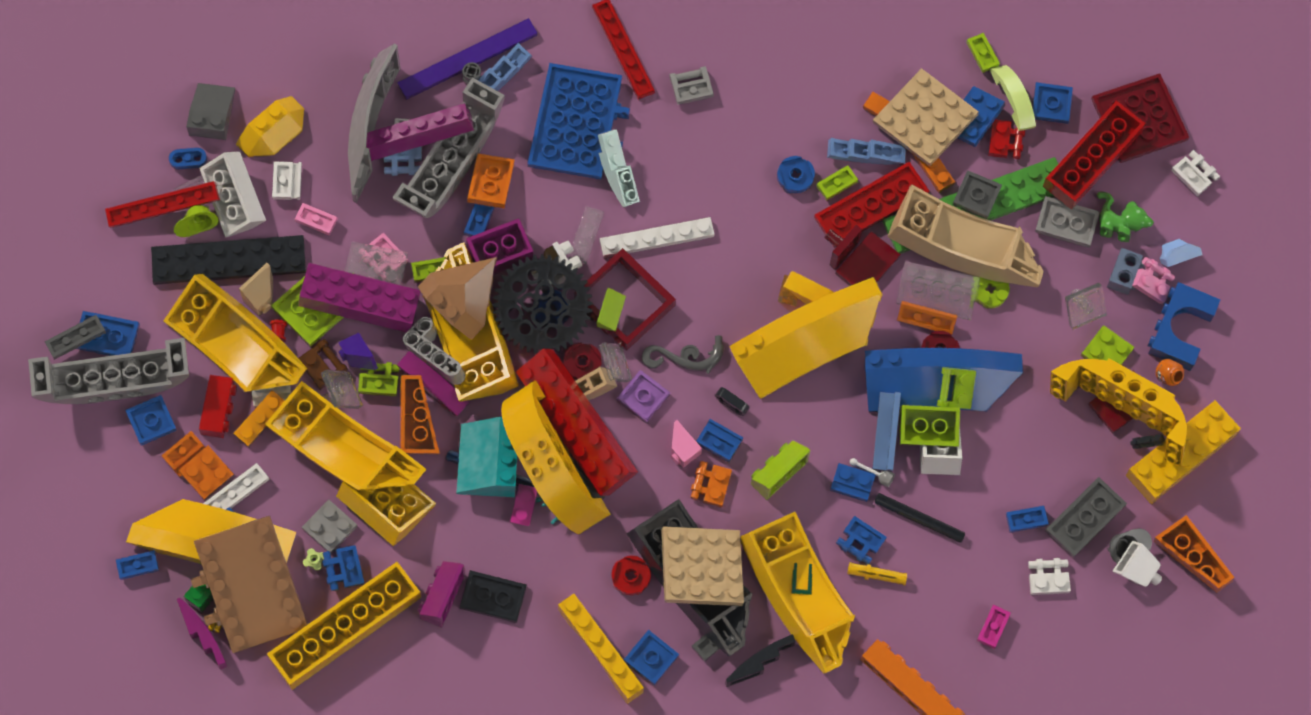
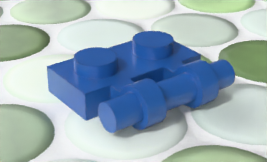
[836,516,887,564]
[322,545,364,591]

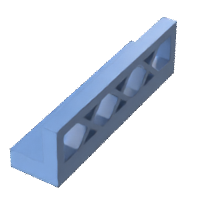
[872,392,901,471]

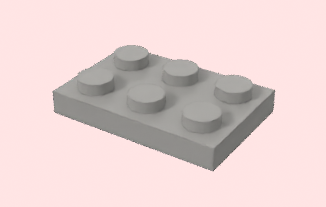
[1035,196,1100,248]

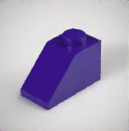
[338,333,378,370]

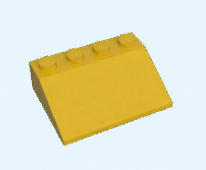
[336,482,436,546]

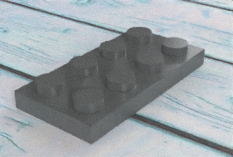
[1045,477,1127,558]

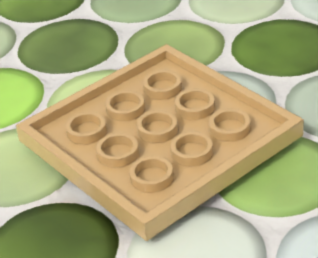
[873,68,979,166]
[661,527,744,606]

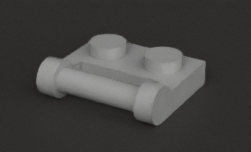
[669,66,714,105]

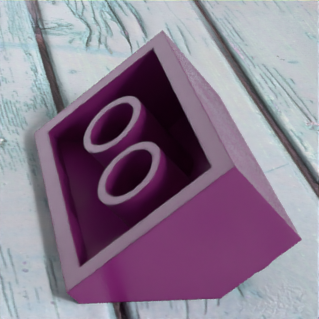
[418,561,465,628]

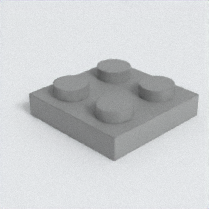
[302,500,358,554]

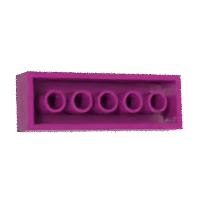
[298,263,421,333]

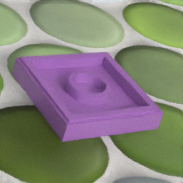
[616,370,670,423]

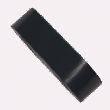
[715,387,750,416]

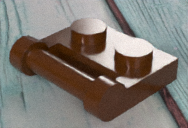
[298,339,348,390]

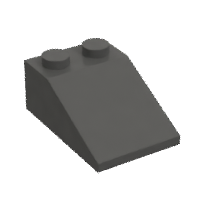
[186,83,235,140]

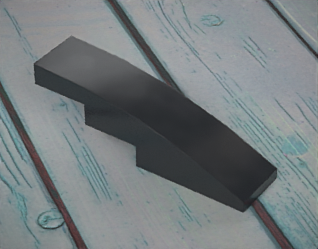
[725,634,796,687]

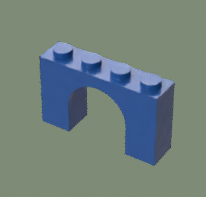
[1147,282,1221,371]

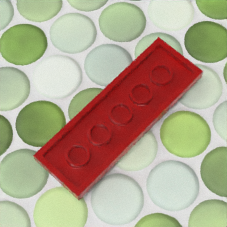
[814,161,930,247]

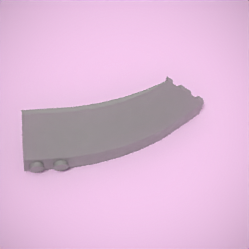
[348,44,401,203]

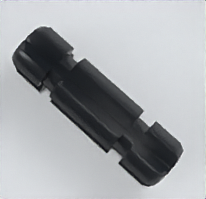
[1130,434,1165,449]

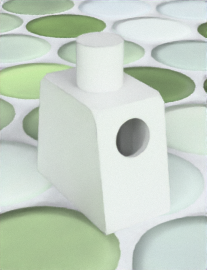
[1113,541,1162,587]

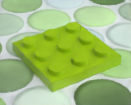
[271,276,344,347]

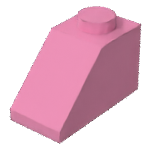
[671,420,702,468]

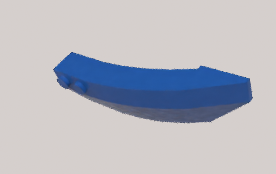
[865,348,1023,412]

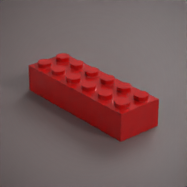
[1042,100,1146,210]

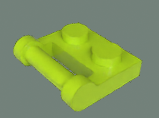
[937,367,976,409]

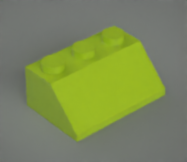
[899,405,960,447]
[751,441,811,500]

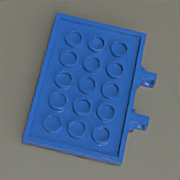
[527,63,630,180]

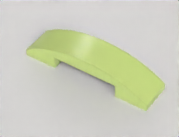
[990,65,1036,131]

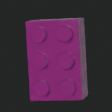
[466,218,534,275]

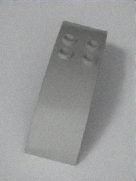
[393,77,505,218]
[28,338,189,404]

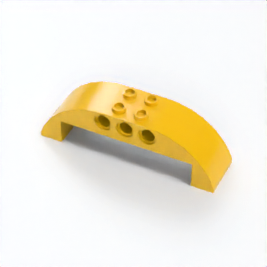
[501,380,611,534]

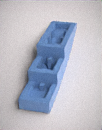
[478,43,533,91]
[827,138,906,165]

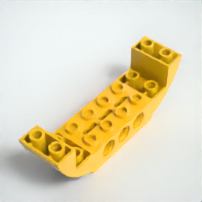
[1050,358,1187,467]

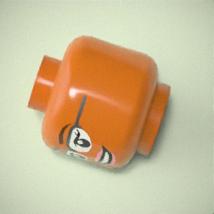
[1155,359,1184,386]

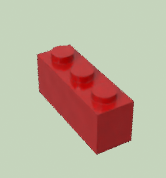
[199,375,237,438]

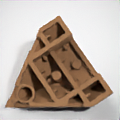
[418,257,497,340]

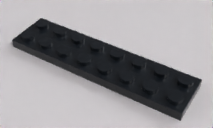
[151,235,306,285]

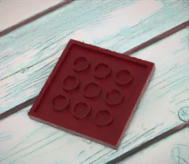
[1091,73,1190,163]

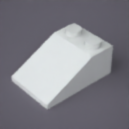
[920,429,962,475]

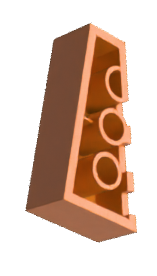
[400,375,440,455]
[1153,515,1235,593]

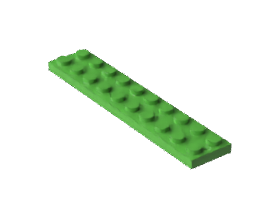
[883,157,1058,254]

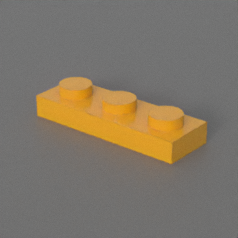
[233,390,285,447]

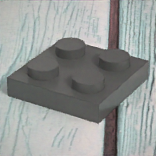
[952,170,1002,219]

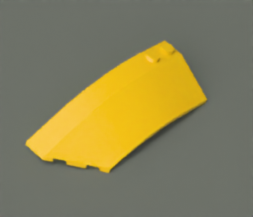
[163,274,307,392]
[265,381,426,491]

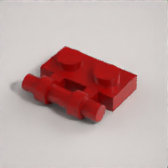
[988,119,1025,159]

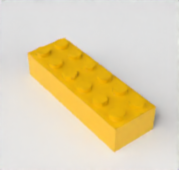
[1125,400,1241,504]

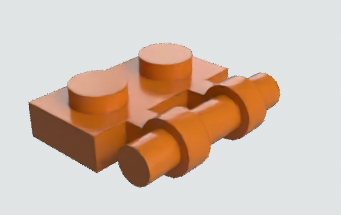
[690,461,732,507]

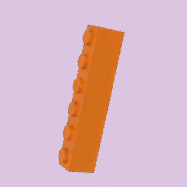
[860,639,965,715]

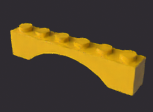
[558,593,644,704]

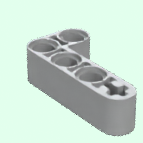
[403,317,465,385]

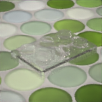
[345,241,408,285]

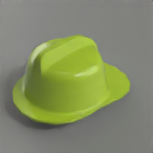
[174,205,218,237]

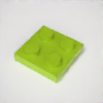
[1081,325,1134,365]

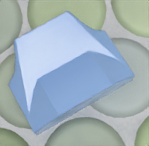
[1160,239,1202,267]

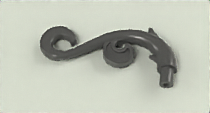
[642,335,724,374]

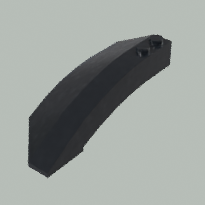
[627,499,752,657]

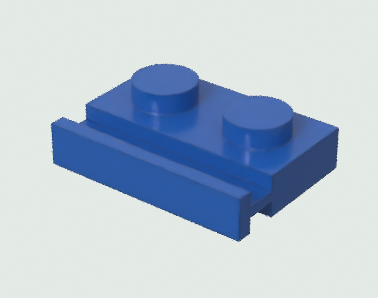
[696,419,743,462]
[830,463,876,502]

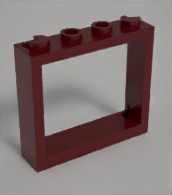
[573,248,676,351]

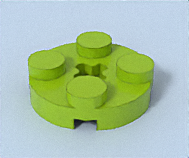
[971,276,1010,308]

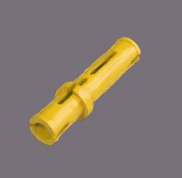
[847,562,907,585]

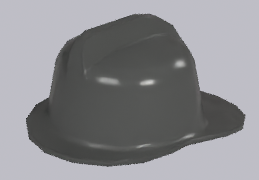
[1107,528,1152,564]

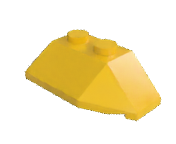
[236,96,304,157]

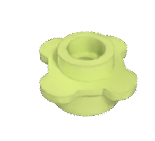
[303,548,324,571]

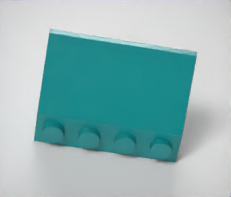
[456,417,517,497]

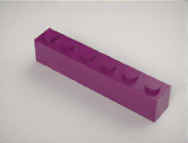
[366,103,474,161]

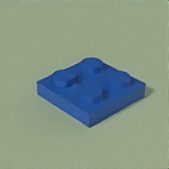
[1033,82,1073,124]
[125,395,177,446]
[624,630,679,685]

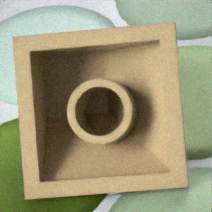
[239,263,273,316]

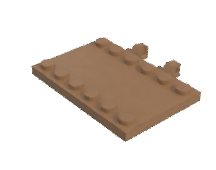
[191,515,308,653]

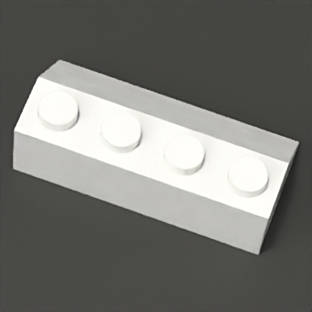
[199,152,266,237]

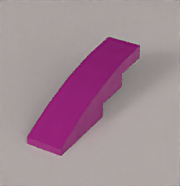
[397,351,470,416]
[177,598,227,670]

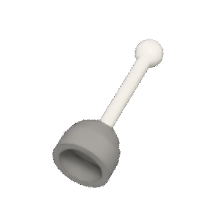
[850,458,895,488]

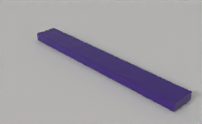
[397,18,538,100]

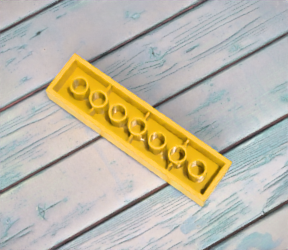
[267,562,421,690]

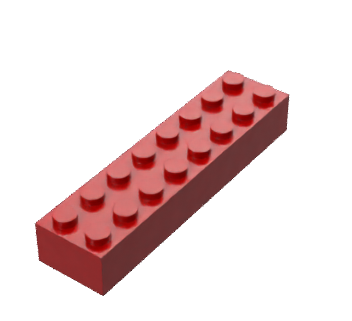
[516,348,638,496]

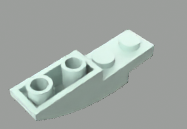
[598,129,640,207]

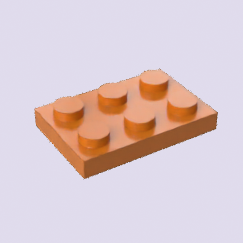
[467,153,515,209]

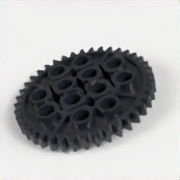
[492,254,593,354]

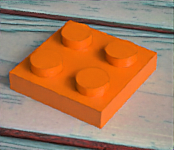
[178,445,234,500]

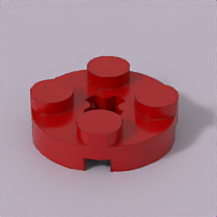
[611,555,651,596]

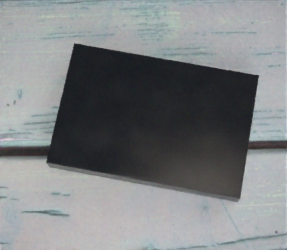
[459,570,527,623]

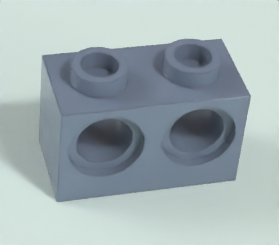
[1107,248,1144,295]

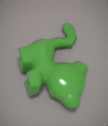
[1097,192,1154,242]

